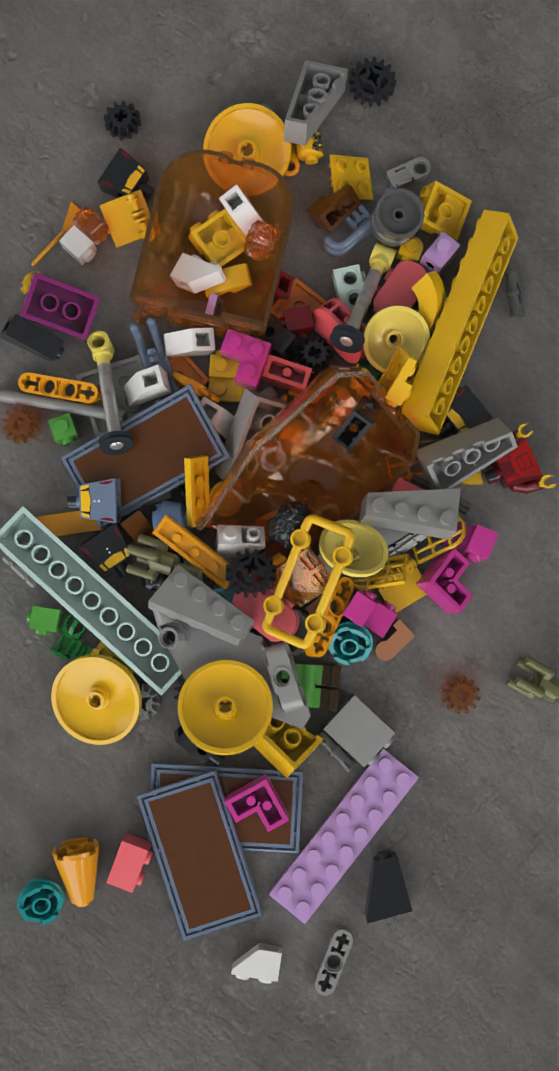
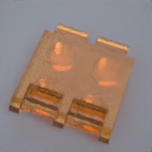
[273,546,330,607]

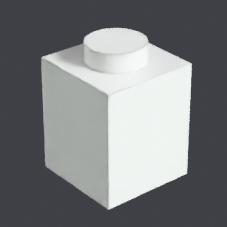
[59,225,97,265]

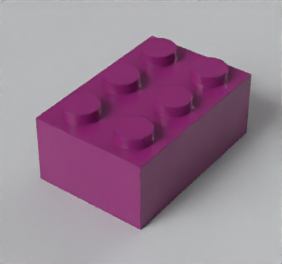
[18,272,101,340]

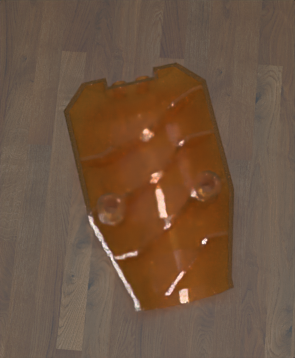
[195,366,420,559]

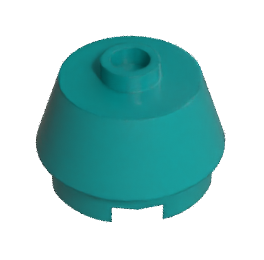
[328,619,373,665]
[17,876,64,925]

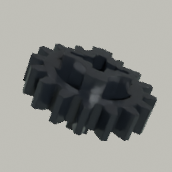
[349,57,397,107]
[226,549,277,598]

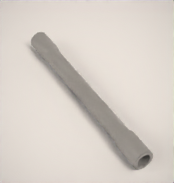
[0,388,128,423]

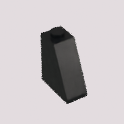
[0,314,64,362]
[365,850,412,924]

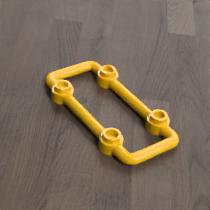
[262,514,355,649]

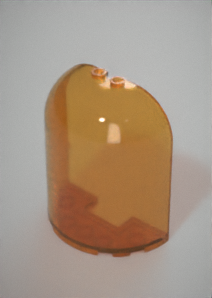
[129,149,295,337]

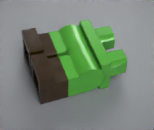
[281,663,341,711]

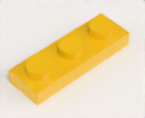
[184,455,211,528]

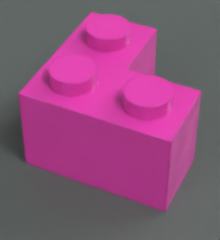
[220,329,271,392]
[439,521,499,563]
[416,548,473,614]
[342,589,398,638]
[225,773,289,832]

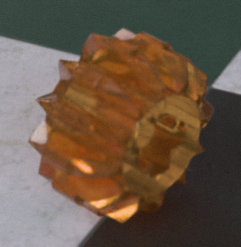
[73,206,111,245]
[244,220,277,261]
[1,406,40,444]
[441,675,480,714]

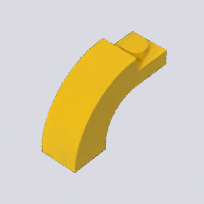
[411,271,446,335]

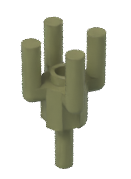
[126,534,203,581]
[506,656,559,703]

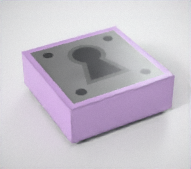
[205,294,224,323]

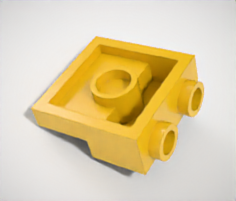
[420,181,472,241]
[188,208,252,267]
[377,346,417,407]
[209,350,245,404]

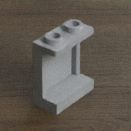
[323,694,395,767]

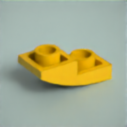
[205,263,252,299]

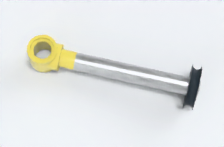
[330,242,397,353]
[87,331,134,455]

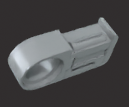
[386,157,431,189]

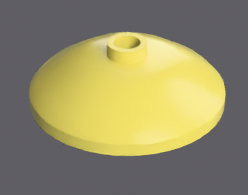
[363,305,430,373]
[319,520,389,577]

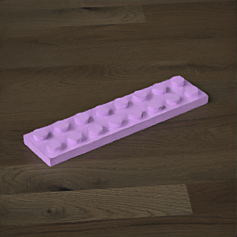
[269,748,419,924]

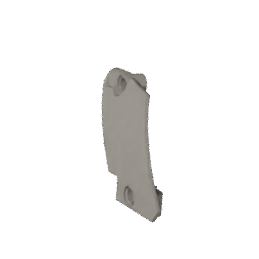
[153,611,311,729]

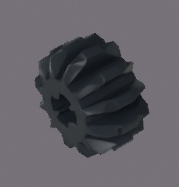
[104,100,141,141]
[296,336,334,375]

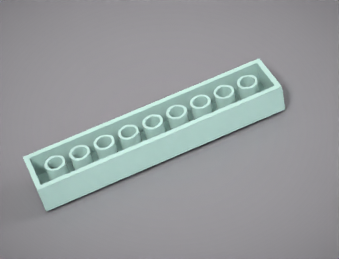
[0,506,182,696]

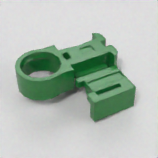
[50,614,94,660]

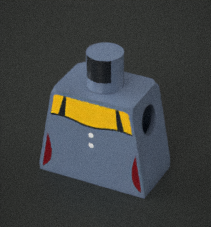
[67,478,122,523]

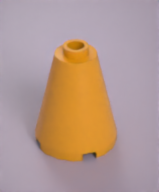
[52,837,99,907]

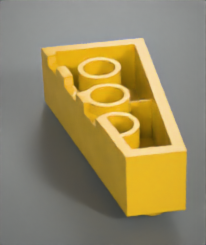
[254,718,323,778]

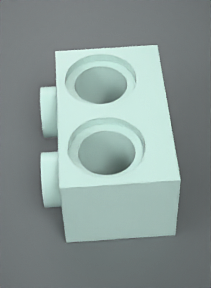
[332,264,371,313]

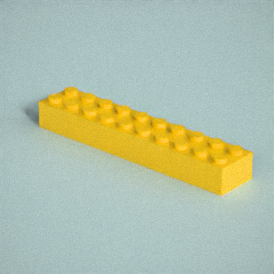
[401,209,519,436]

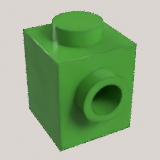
[48,413,81,446]
[27,606,64,636]

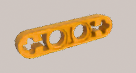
[18,372,102,404]
[304,577,354,657]

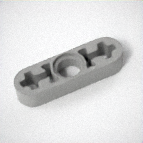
[314,927,353,996]

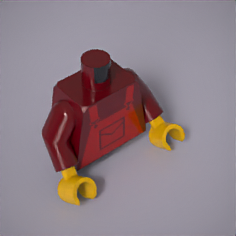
[484,423,556,494]

